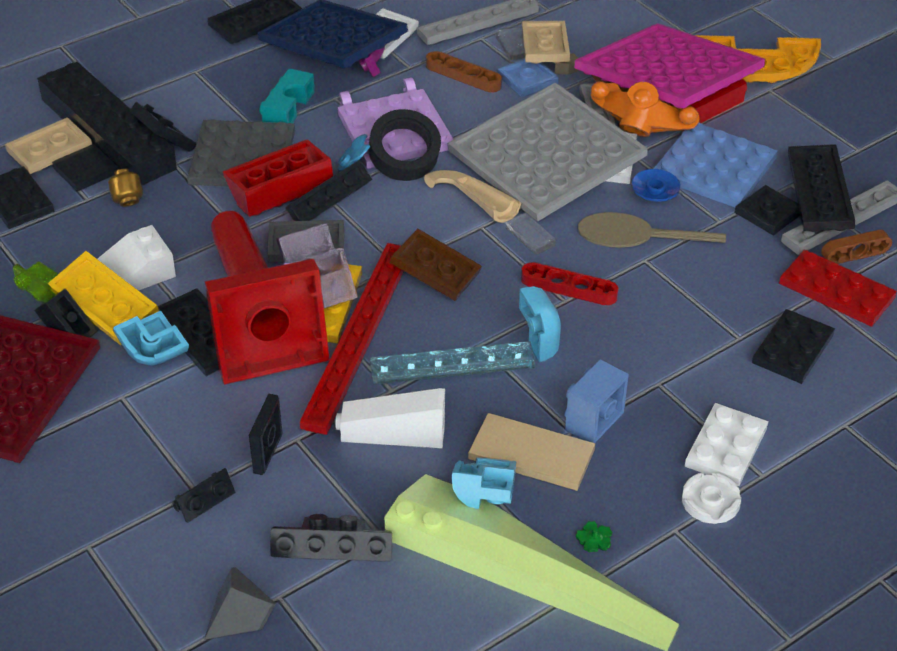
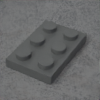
[268,220,344,262]

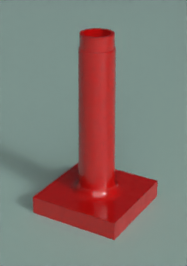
[205,211,330,385]

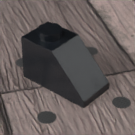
[34,288,98,337]

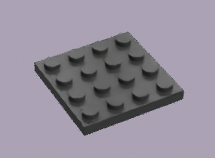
[187,119,295,187]

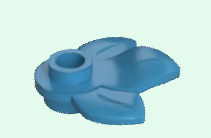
[338,134,370,172]

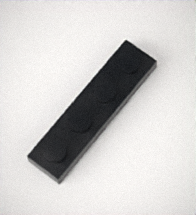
[285,160,373,221]

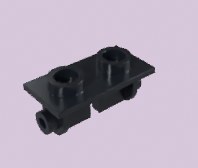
[172,468,236,523]

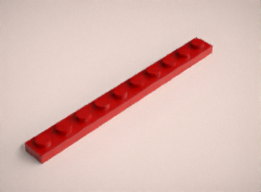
[300,243,404,435]

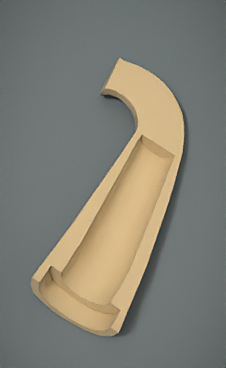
[424,170,521,223]

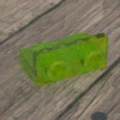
[13,261,58,302]

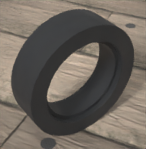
[368,109,441,181]

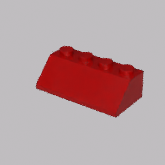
[223,139,333,217]

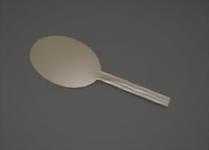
[578,212,726,248]

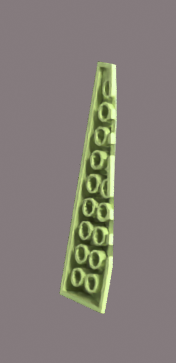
[385,474,679,651]

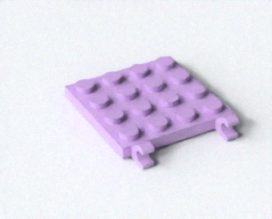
[338,77,454,169]

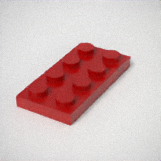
[779,250,897,327]

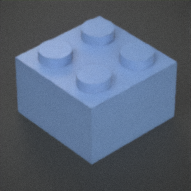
[564,359,629,443]

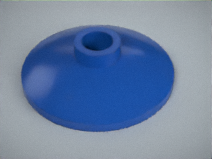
[632,169,680,202]

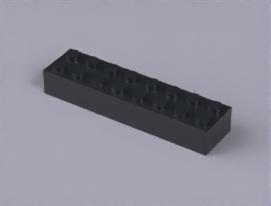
[37,62,177,186]

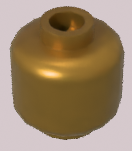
[108,169,143,207]

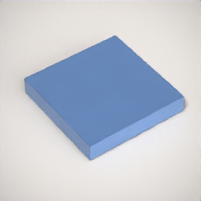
[497,59,559,97]

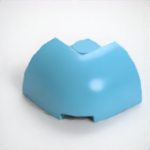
[519,286,561,362]
[113,311,189,366]
[452,457,516,509]

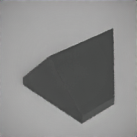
[204,567,276,640]

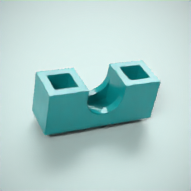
[259,68,315,123]

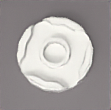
[682,472,741,524]

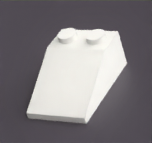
[97,225,176,290]

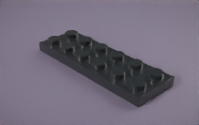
[788,144,855,232]

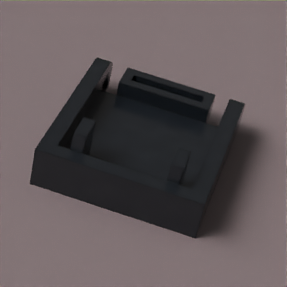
[130,102,196,152]

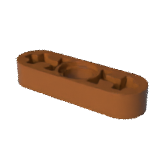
[821,229,892,264]

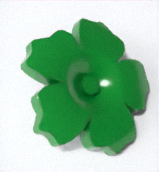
[576,521,612,552]

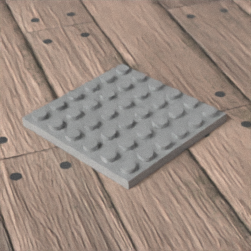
[447,83,648,222]

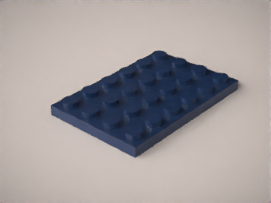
[258,0,408,68]

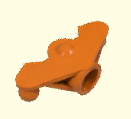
[591,81,700,137]

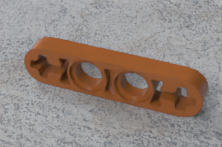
[426,51,502,92]

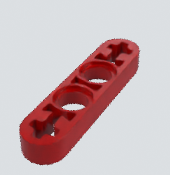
[521,262,619,305]

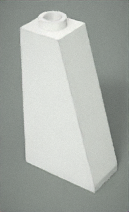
[336,388,445,448]

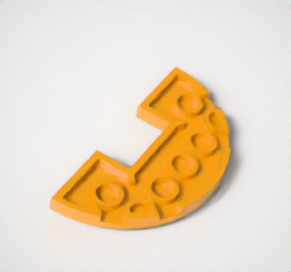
[695,35,821,83]

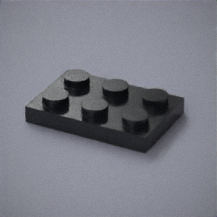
[0,166,55,229]
[752,309,835,384]

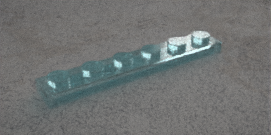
[370,341,535,384]

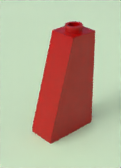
[665,78,747,132]

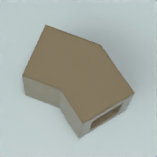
[555,53,580,75]

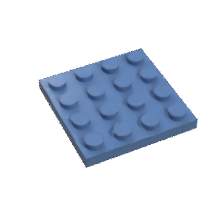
[654,123,778,208]

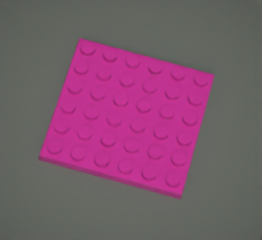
[575,23,765,108]

